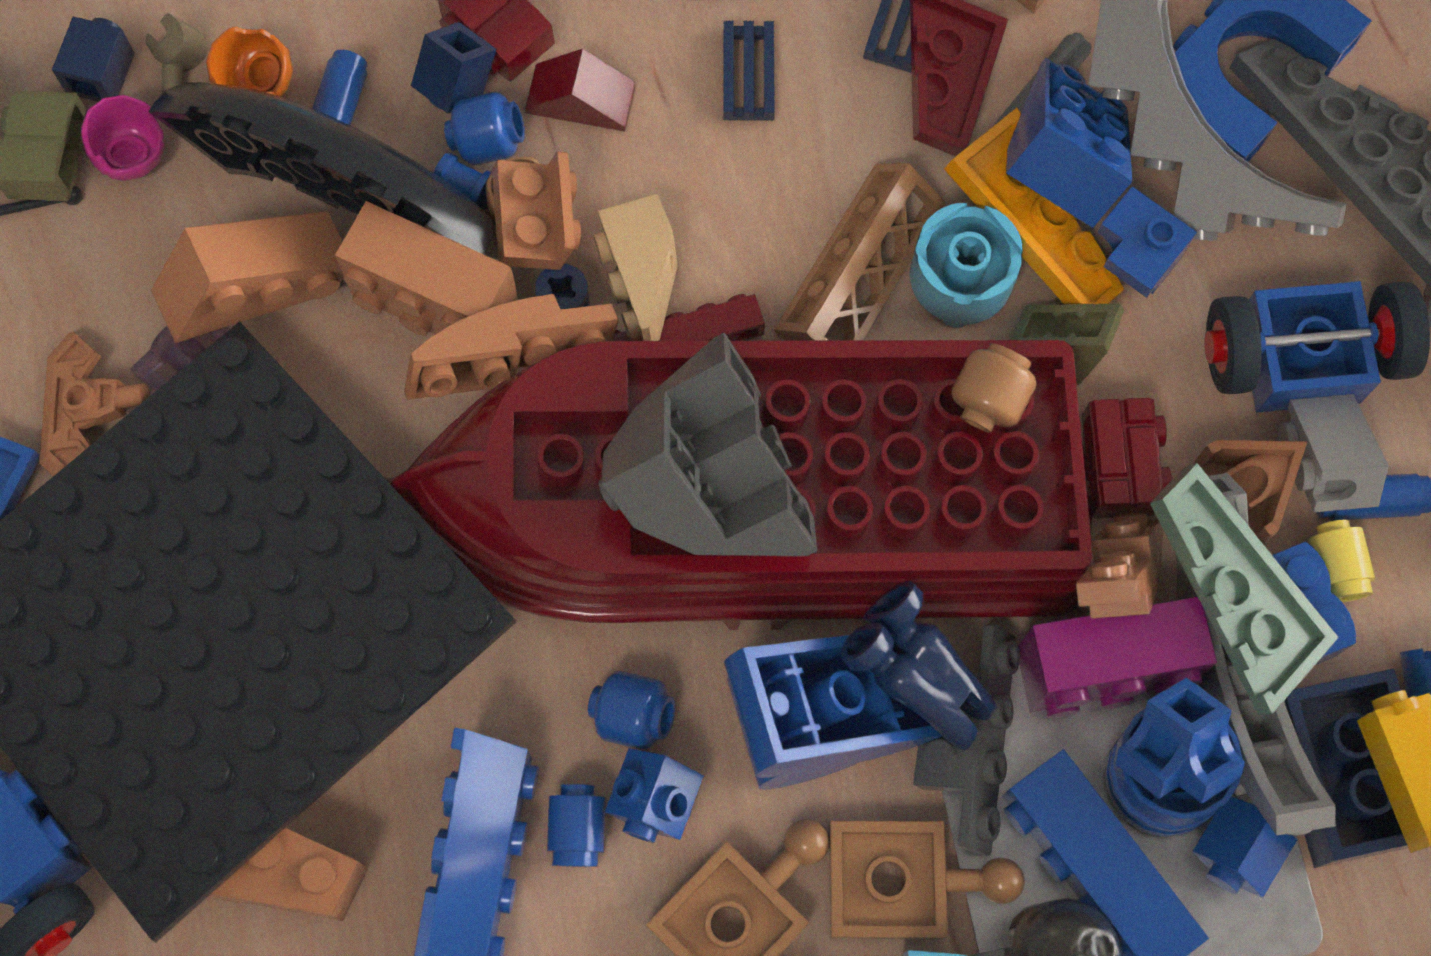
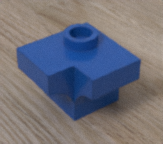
[1097,186,1197,298]
[1115,677,1245,803]

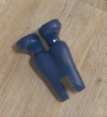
[841,581,998,751]

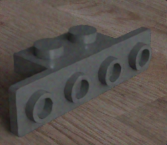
[913,624,1020,855]

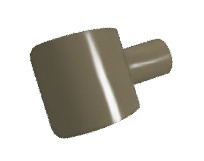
[146,12,207,93]

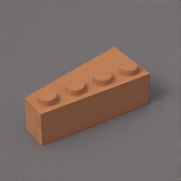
[95,828,368,921]

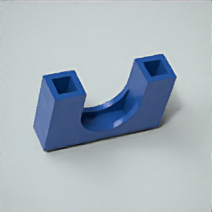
[1173,0,1372,162]

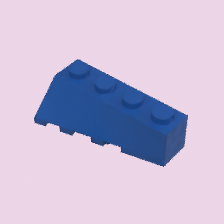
[414,727,539,956]

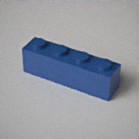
[1002,749,1210,956]

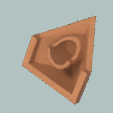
[1194,440,1308,545]

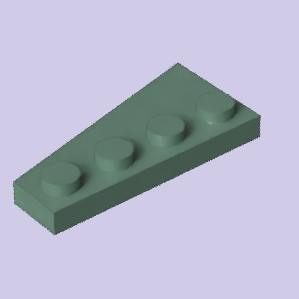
[1150,463,1339,716]

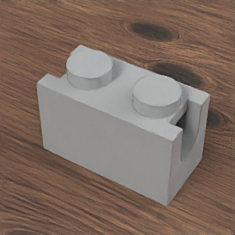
[1278,394,1389,512]

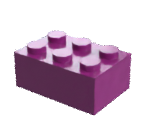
[1018,597,1217,719]

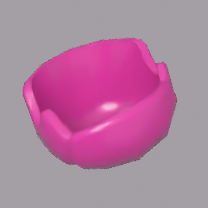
[81,95,165,181]

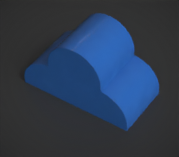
[724,635,942,790]

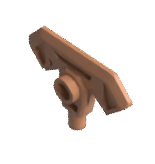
[39,331,150,476]

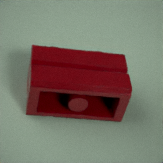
[1081,398,1172,519]

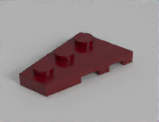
[910,0,1008,157]

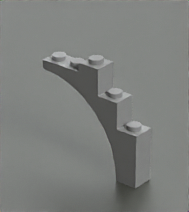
[1088,0,1346,241]
[1176,473,1335,836]

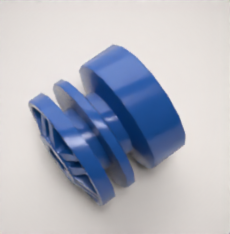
[1104,709,1243,837]

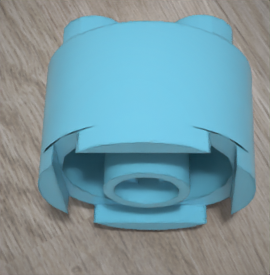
[909,203,1023,328]

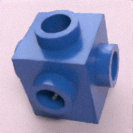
[605,748,704,843]

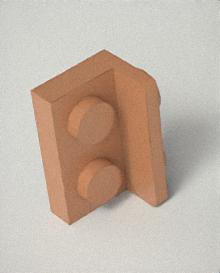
[492,151,581,270]

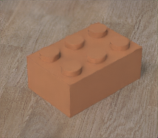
[335,201,518,336]

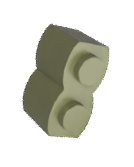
[0,91,87,201]

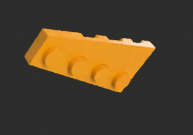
[944,107,1124,304]

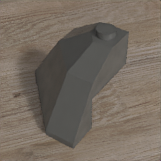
[599,333,817,556]

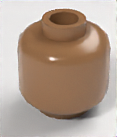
[951,343,1037,433]

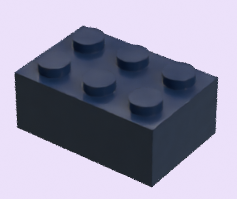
[1284,669,1408,868]

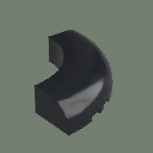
[149,82,494,255]

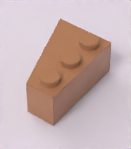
[151,211,344,343]

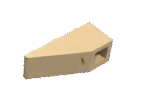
[593,193,678,341]

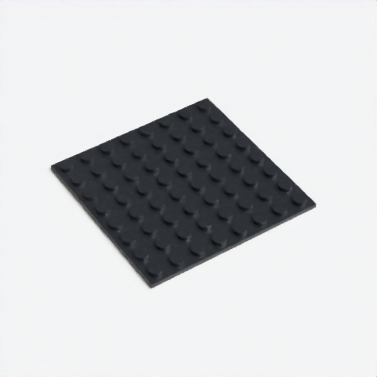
[0,321,516,942]

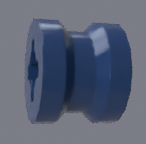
[535,264,590,310]

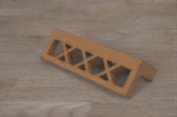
[774,163,945,341]

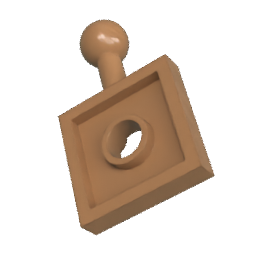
[646,819,830,956]
[829,821,1025,940]

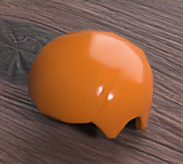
[206,26,293,97]

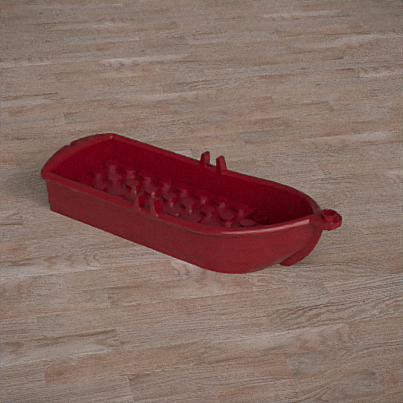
[385,340,1093,630]

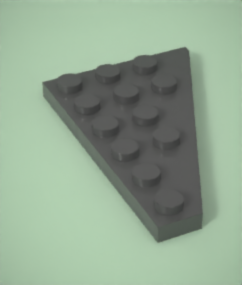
[1230,38,1431,288]

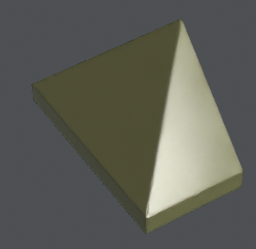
[1011,304,1124,385]

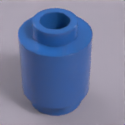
[547,784,606,867]

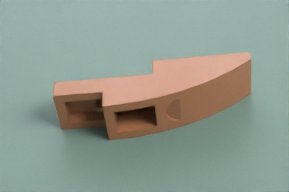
[404,294,618,400]
[1076,512,1163,618]

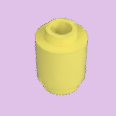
[1308,520,1375,603]

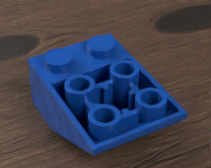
[1006,57,1132,228]

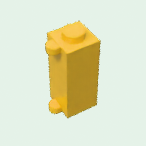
[1357,690,1431,853]

